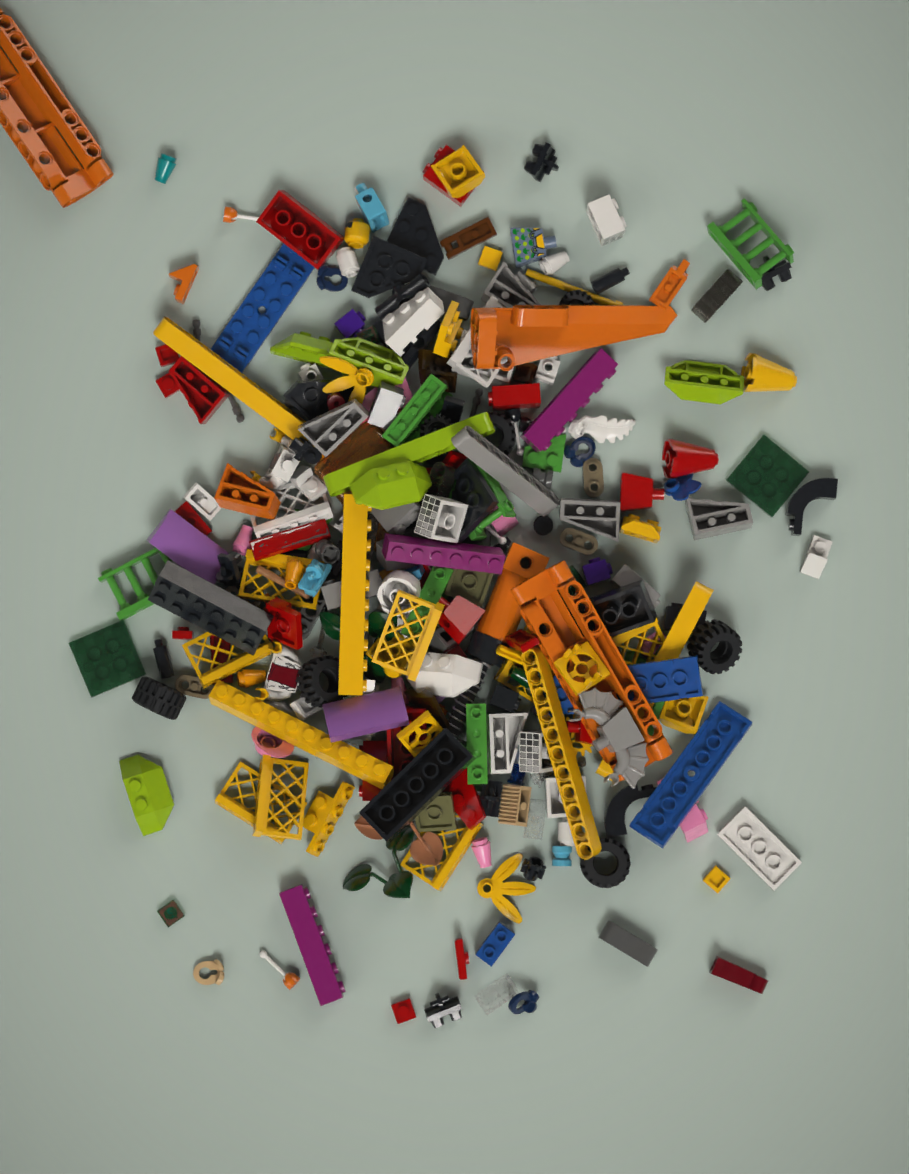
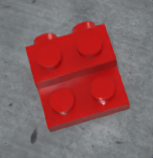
[266,597,303,650]

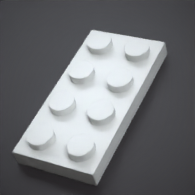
[717,806,802,891]

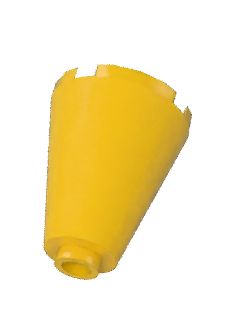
[741,353,797,392]

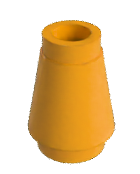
[285,559,305,589]
[237,669,266,689]

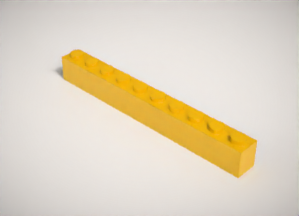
[338,494,372,696]
[209,679,394,789]

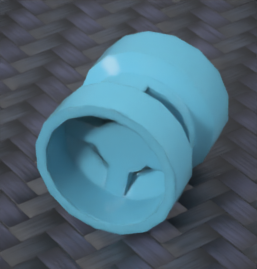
[552,846,572,866]

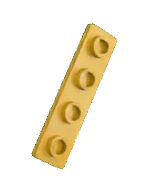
[303,781,355,857]

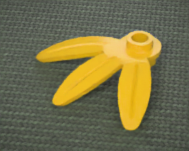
[319,356,374,404]
[477,853,536,924]

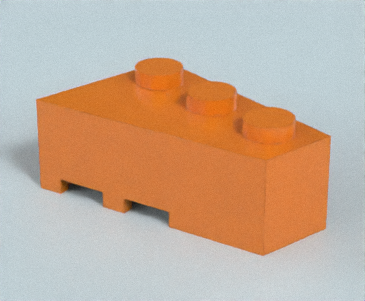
[214,463,281,520]

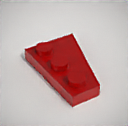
[442,768,486,830]

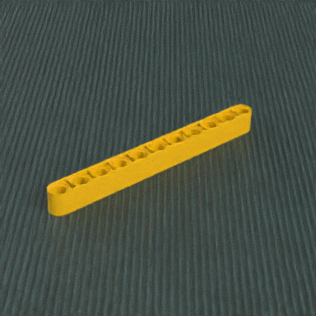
[153,316,334,462]
[595,581,714,782]
[521,646,602,860]

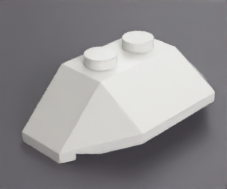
[405,652,483,698]

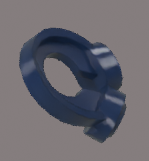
[316,264,348,292]
[564,437,596,467]
[508,990,539,1014]

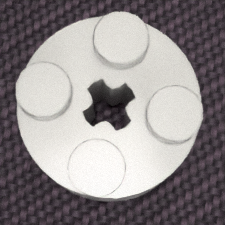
[377,570,421,616]

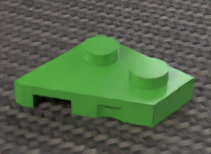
[522,434,566,473]

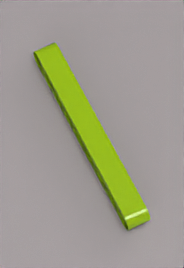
[323,412,495,497]

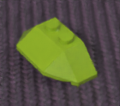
[270,331,333,369]
[328,337,409,388]
[664,360,744,405]
[350,460,432,510]
[119,755,174,836]

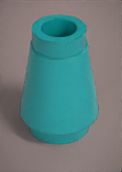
[155,154,176,184]

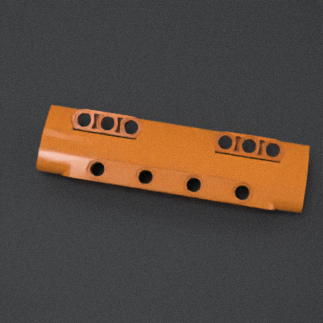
[0,8,114,208]
[510,560,673,781]

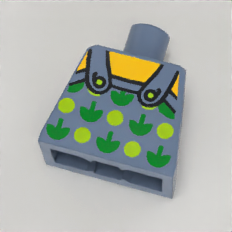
[510,228,557,268]

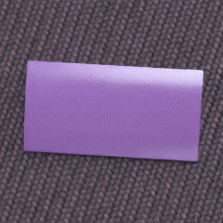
[146,509,229,584]
[322,687,409,743]

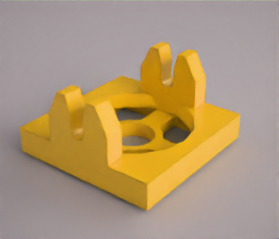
[554,641,610,696]
[396,710,444,758]

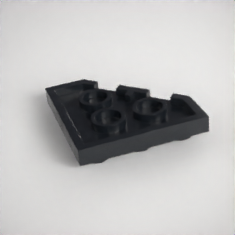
[387,197,444,276]
[351,236,428,298]
[283,380,366,420]
[451,458,499,542]

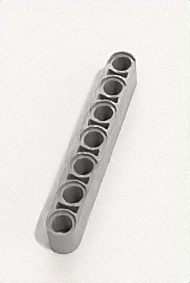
[451,426,560,517]

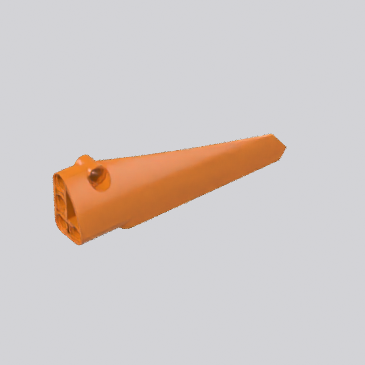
[471,305,677,371]

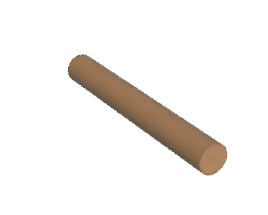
[256,565,310,599]

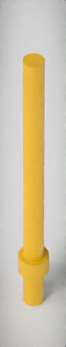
[525,268,623,305]

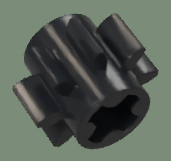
[520,857,546,881]

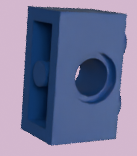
[475,922,515,967]

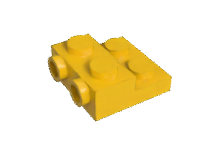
[433,300,464,358]

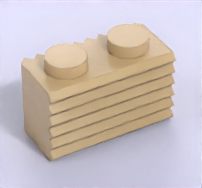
[498,784,532,827]

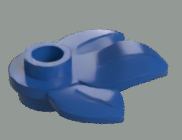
[664,474,702,501]

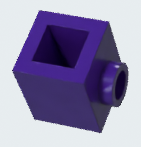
[334,309,366,338]
[582,557,613,586]

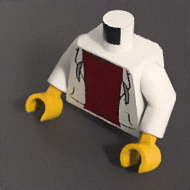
[250,428,300,490]
[255,640,303,701]

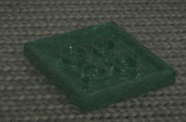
[726,435,809,518]
[69,620,147,698]

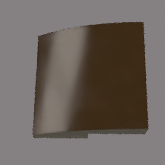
[418,349,458,393]
[404,688,450,728]

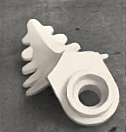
[568,415,636,443]

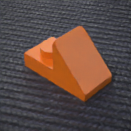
[168,264,199,304]

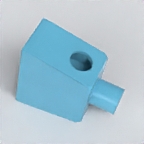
[354,183,390,233]

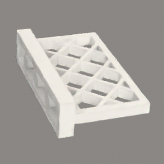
[447,296,508,388]
[250,473,334,539]

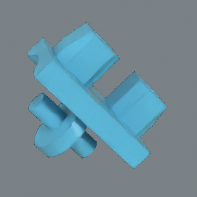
[298,558,332,597]

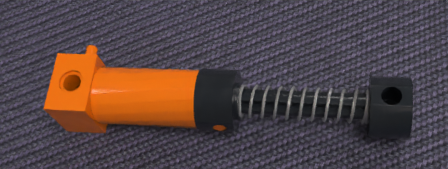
[430,542,550,747]

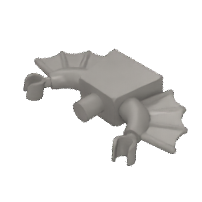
[568,687,649,789]

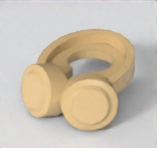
[193,959,224,985]

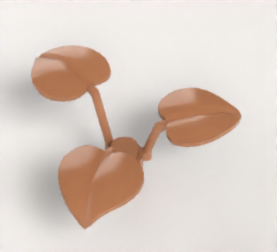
[354,816,443,866]

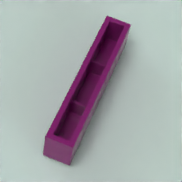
[520,348,618,452]
[382,533,505,574]
[279,884,346,1006]

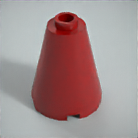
[662,439,719,478]

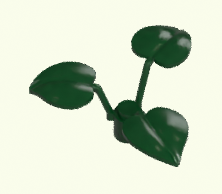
[320,611,397,683]
[343,826,414,898]

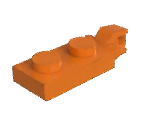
[649,259,690,311]

